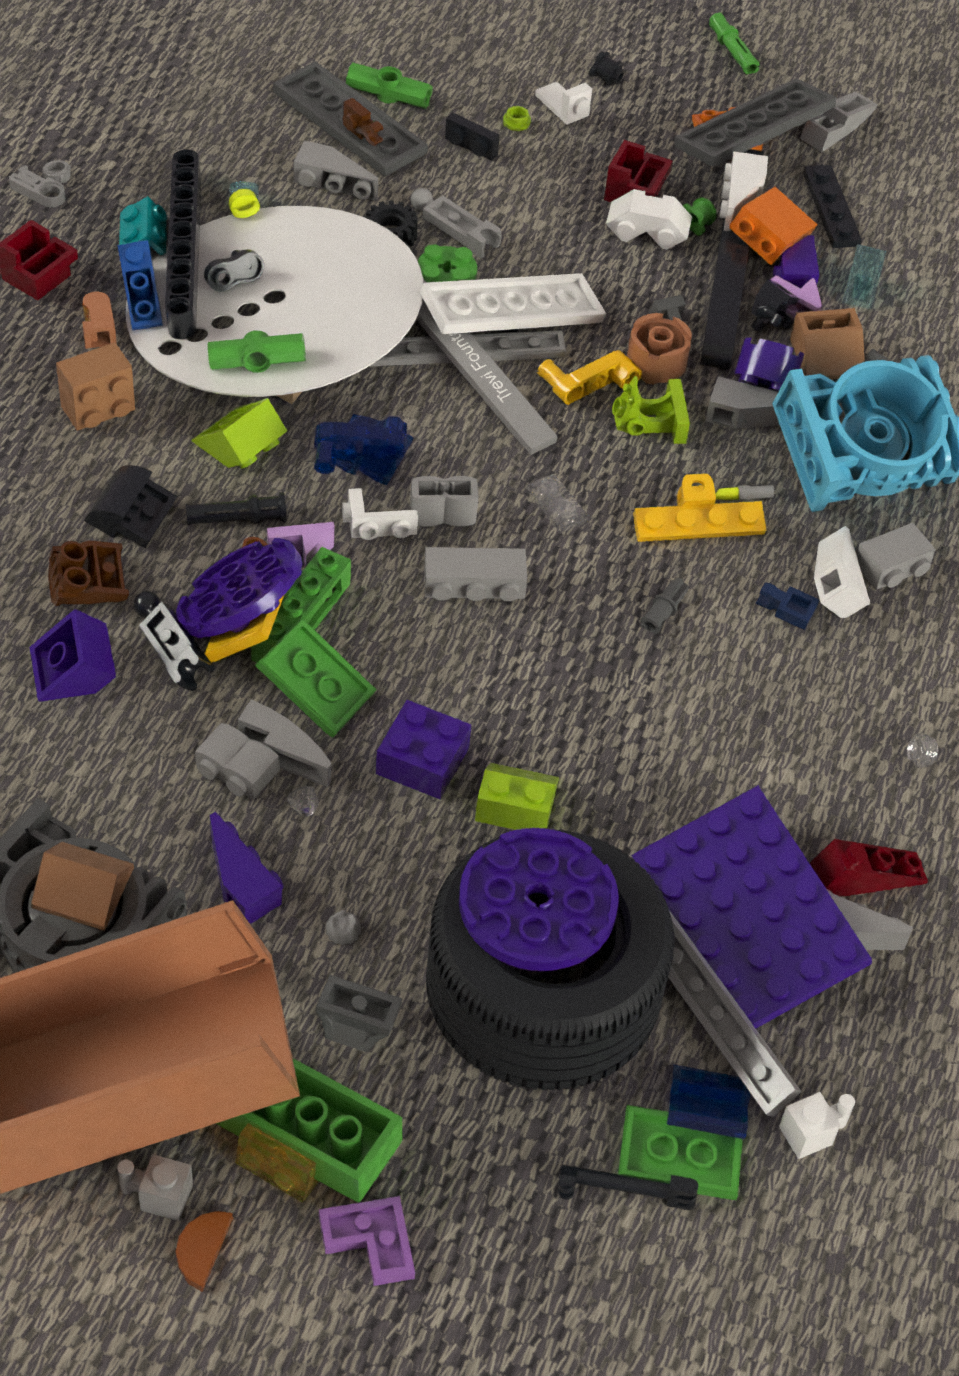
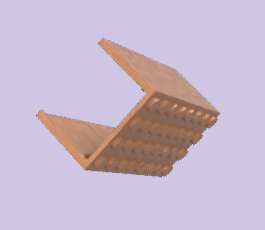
[0,900,300,1194]

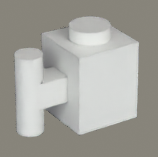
[779,1092,855,1159]

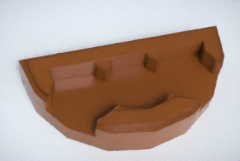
[176,1211,233,1292]

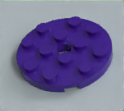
[176,538,302,638]
[459,828,619,971]

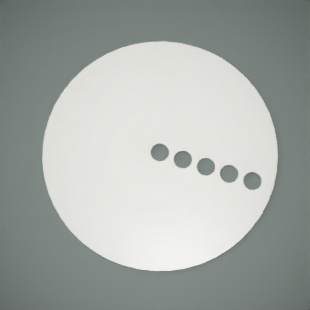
[125,206,423,397]

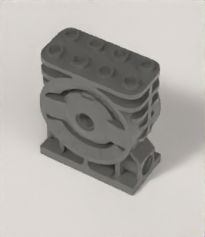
[0,798,187,973]

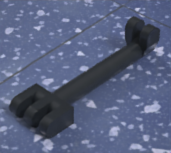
[558,1164,698,1210]

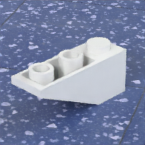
[720,152,768,231]
[814,526,870,618]

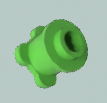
[682,197,717,236]

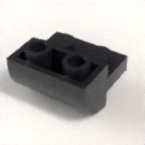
[84,465,178,548]

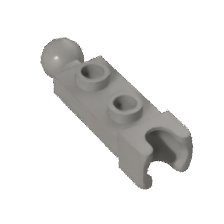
[410,188,502,258]

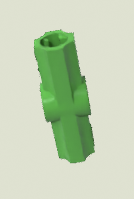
[346,62,432,109]
[207,330,306,373]

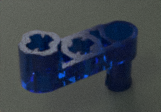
[314,416,408,474]

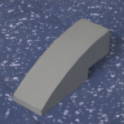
[800,92,878,152]
[238,699,332,787]

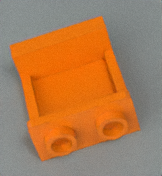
[729,187,818,265]

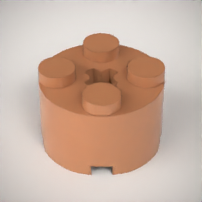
[627,313,692,384]

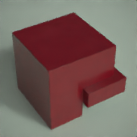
[604,140,673,203]
[0,220,78,301]

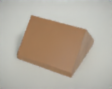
[31,842,134,931]

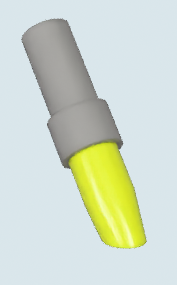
[716,485,774,501]

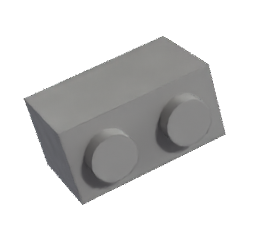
[856,523,936,590]

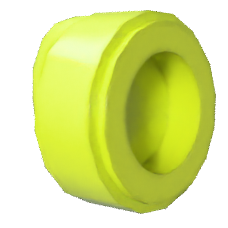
[228,189,260,218]

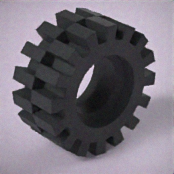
[365,200,417,247]

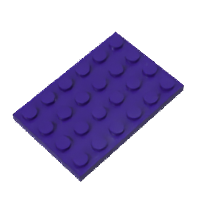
[631,785,872,1028]

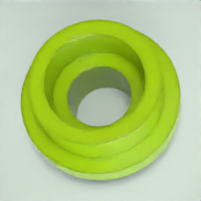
[503,106,531,131]

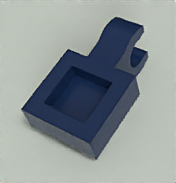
[756,582,820,630]

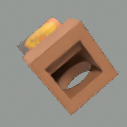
[82,292,117,349]

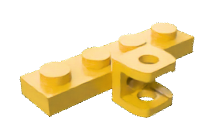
[633,474,767,542]

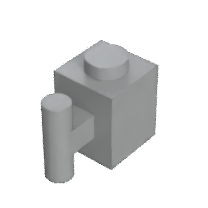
[117,1154,193,1221]

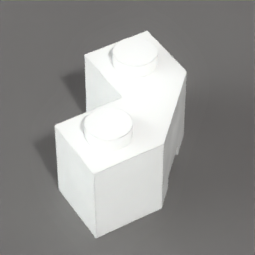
[606,189,692,249]

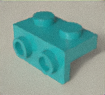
[119,196,167,256]

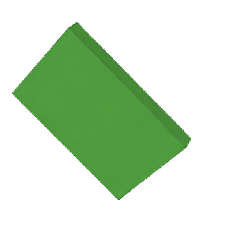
[255,618,377,737]
[618,1105,744,1200]

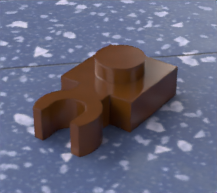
[343,98,383,146]

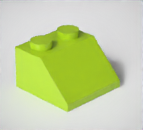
[191,398,287,469]
[475,763,559,830]

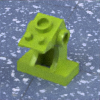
[612,376,690,444]

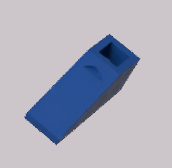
[118,240,163,331]

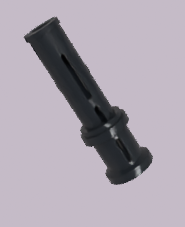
[186,492,287,525]

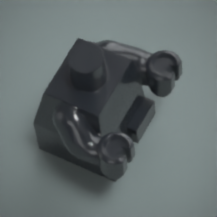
[751,279,799,332]

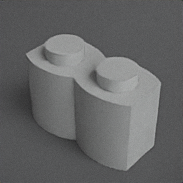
[410,476,478,527]
[195,723,280,799]

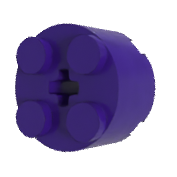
[734,337,804,392]

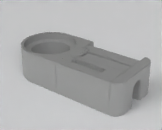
[9,166,65,207]

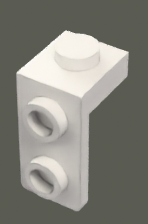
[535,82,592,125]
[342,488,418,540]

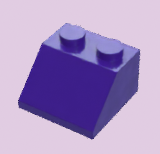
[29,609,116,702]

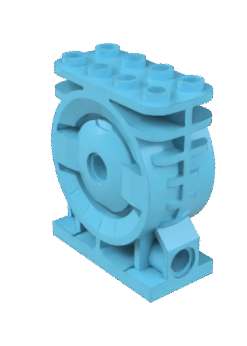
[772,355,959,512]

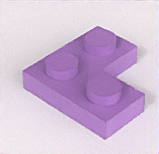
[319,1196,415,1286]

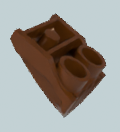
[48,540,129,606]

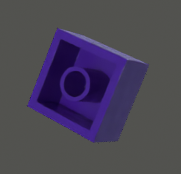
[376,700,472,800]

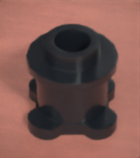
[588,51,625,86]

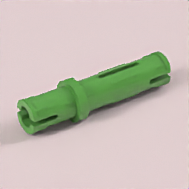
[709,13,760,75]

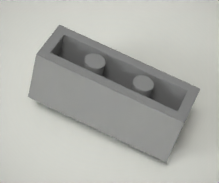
[424,547,527,601]

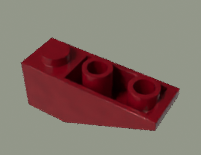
[809,839,928,897]

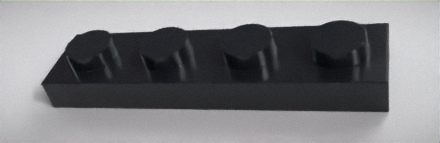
[803,165,862,248]

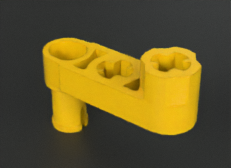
[537,350,642,405]

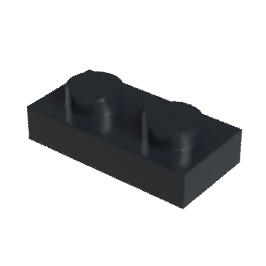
[445,112,500,161]

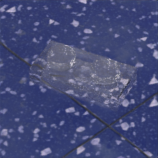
[526,474,588,534]

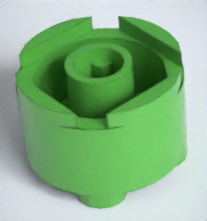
[418,244,477,283]

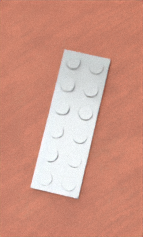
[419,273,606,334]

